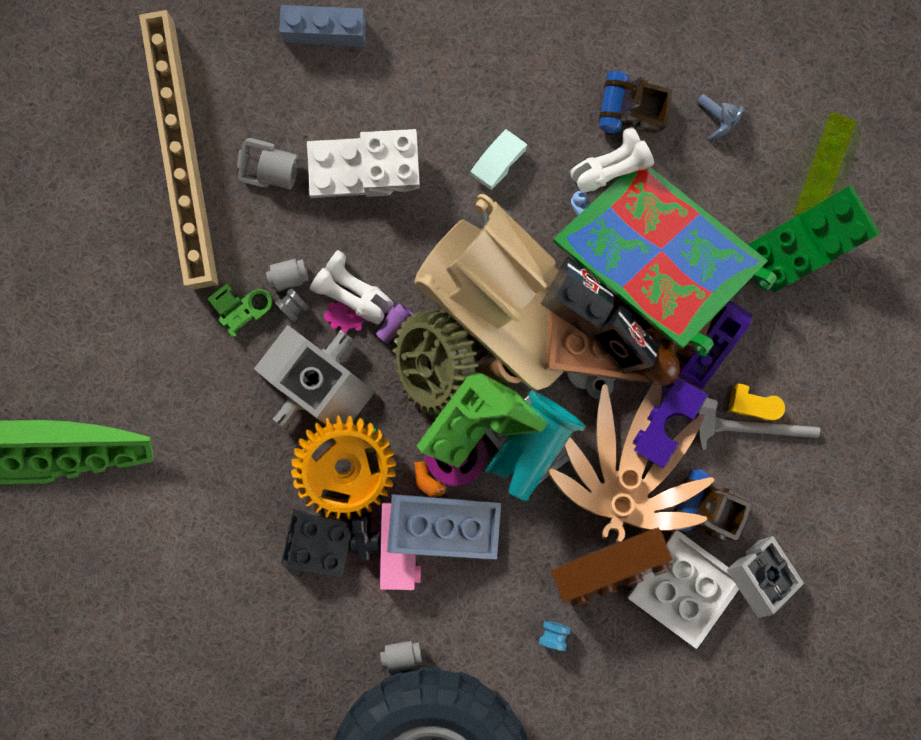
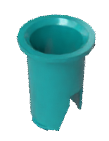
[485,390,585,501]

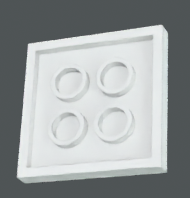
[627,530,739,649]

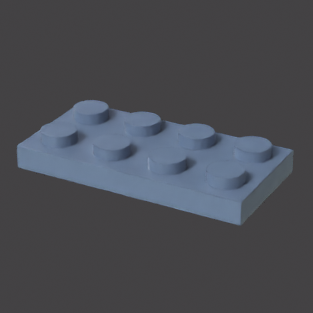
[387,495,501,559]

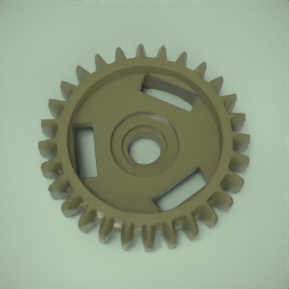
[393,310,479,415]

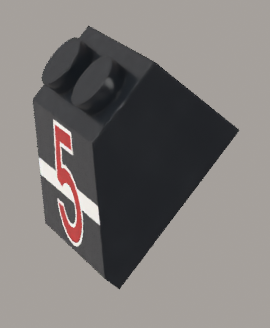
[541,257,614,334]
[589,306,658,374]

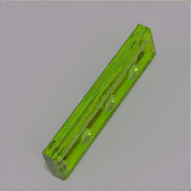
[793,111,857,215]

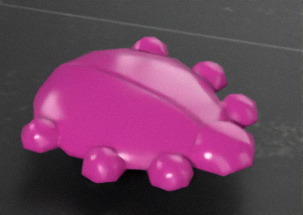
[324,294,365,332]

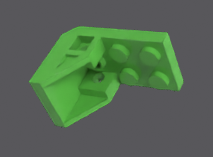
[416,373,548,468]

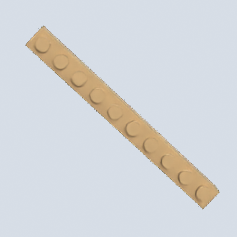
[139,10,218,290]

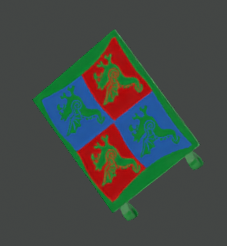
[553,167,777,356]

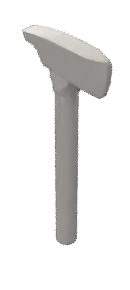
[697,398,820,451]

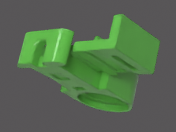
[208,284,273,336]

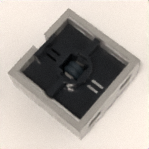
[727,536,804,618]

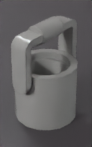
[237,138,299,190]

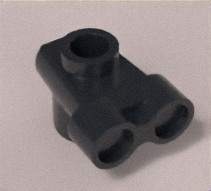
[350,512,381,561]

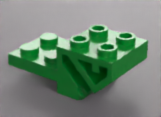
[748,185,880,293]

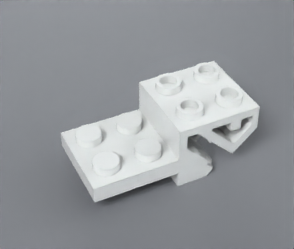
[307,129,420,198]

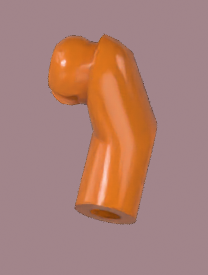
[414,461,446,498]

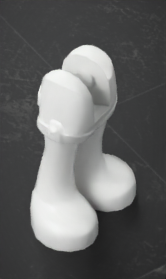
[570,126,654,193]
[310,250,393,325]

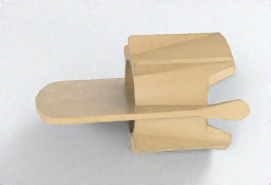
[414,194,563,391]

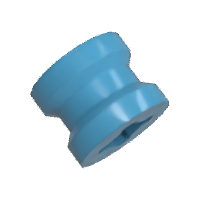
[538,620,571,651]

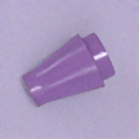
[376,303,414,344]

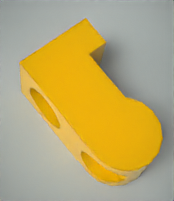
[727,383,785,421]

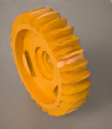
[291,416,396,520]

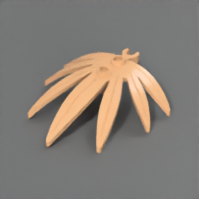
[548,384,714,543]

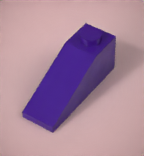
[679,300,752,389]

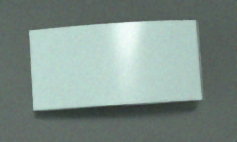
[470,130,527,190]

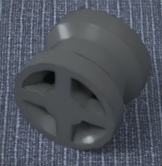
[275,288,310,322]

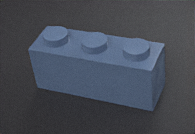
[279,5,366,46]

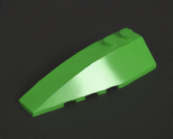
[0,420,154,484]

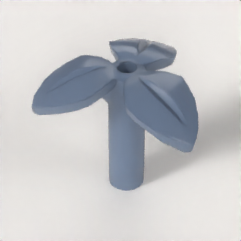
[697,94,744,140]

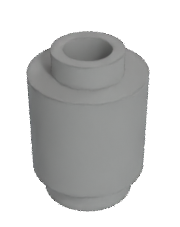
[266,258,309,292]
[380,641,423,674]

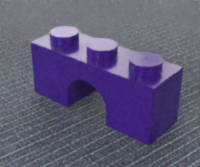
[632,378,708,470]

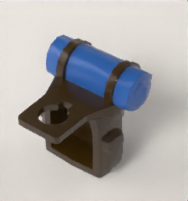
[599,71,672,133]
[672,469,752,542]

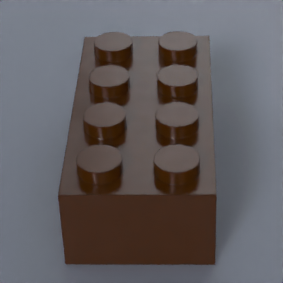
[551,527,674,608]

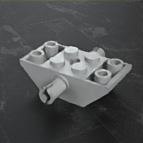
[254,325,376,429]

